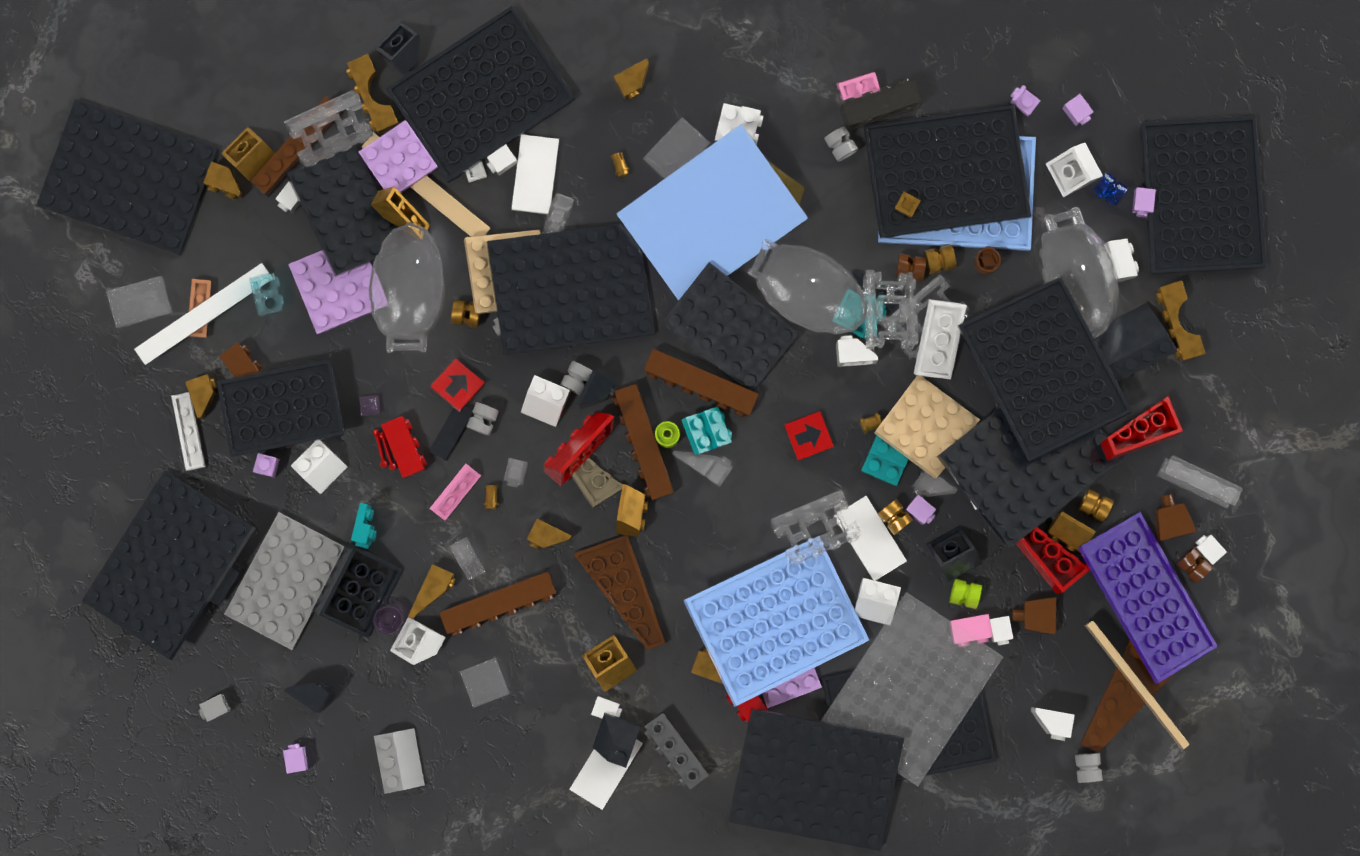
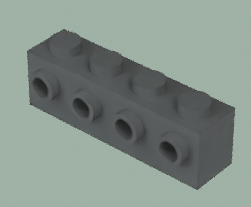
[644,713,709,789]

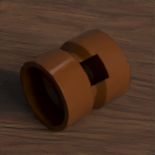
[973,247,1001,276]
[896,254,926,282]
[1176,547,1213,584]

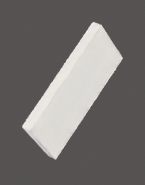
[512,135,559,215]
[914,299,967,379]
[834,496,907,581]
[569,739,643,810]

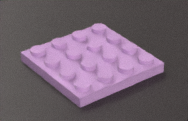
[288,250,388,335]

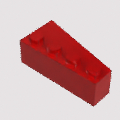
[1100,396,1183,461]
[1016,527,1090,595]

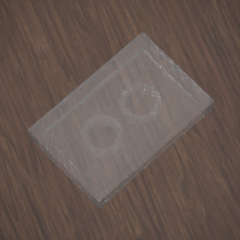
[643,117,710,179]
[106,276,172,329]

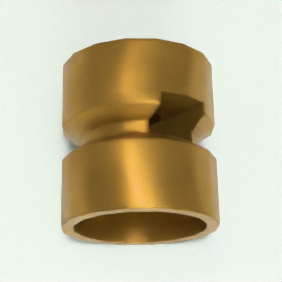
[924,244,957,275]
[451,299,481,328]
[1078,489,1114,523]
[877,499,913,535]

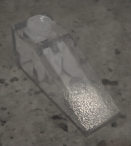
[672,451,733,487]

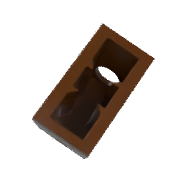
[1155,494,1196,541]
[1012,597,1056,635]

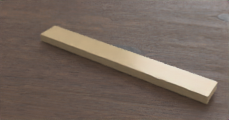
[362,132,491,237]
[1084,621,1189,749]

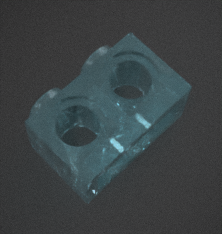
[249,273,284,316]

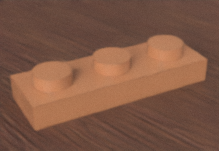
[188,279,211,338]

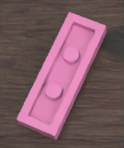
[430,464,481,520]

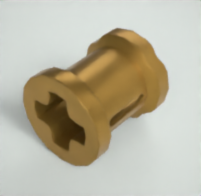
[859,412,882,435]

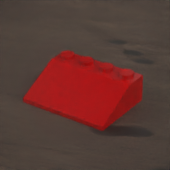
[544,412,614,487]

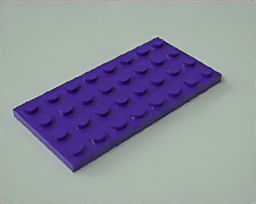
[1078,512,1218,684]

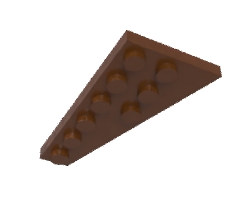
[573,535,666,650]
[1080,640,1176,753]

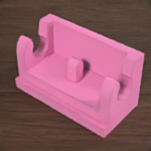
[836,72,880,102]

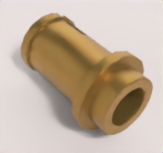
[611,152,630,178]
[483,485,499,510]

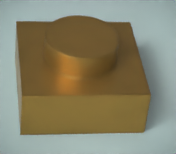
[895,192,921,218]

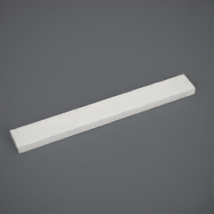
[134,263,273,365]

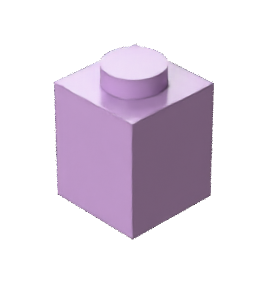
[1062,94,1093,126]
[1132,187,1156,217]
[253,453,280,478]
[905,495,936,525]
[283,744,309,774]

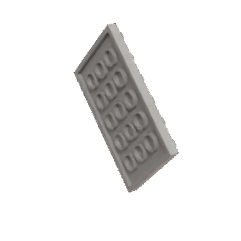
[224,512,345,650]

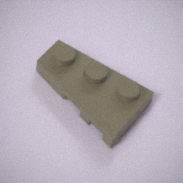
[571,458,623,508]

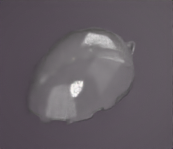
[1040,207,1119,338]
[369,222,446,353]
[747,239,868,335]

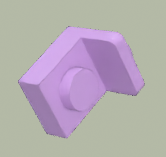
[1010,85,1041,116]

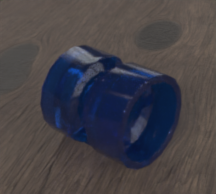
[1092,172,1128,208]

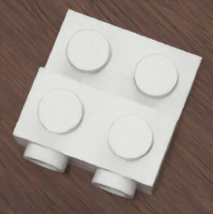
[715,103,763,145]

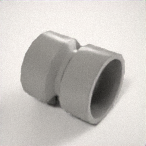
[824,126,858,162]
[560,361,592,395]
[466,402,499,436]
[1075,753,1103,783]

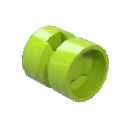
[655,421,680,448]
[949,579,982,609]

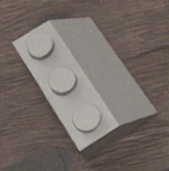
[374,728,425,794]

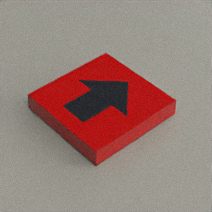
[430,358,485,412]
[784,411,834,461]

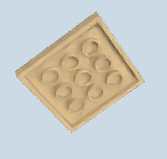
[464,230,540,314]
[874,375,980,479]

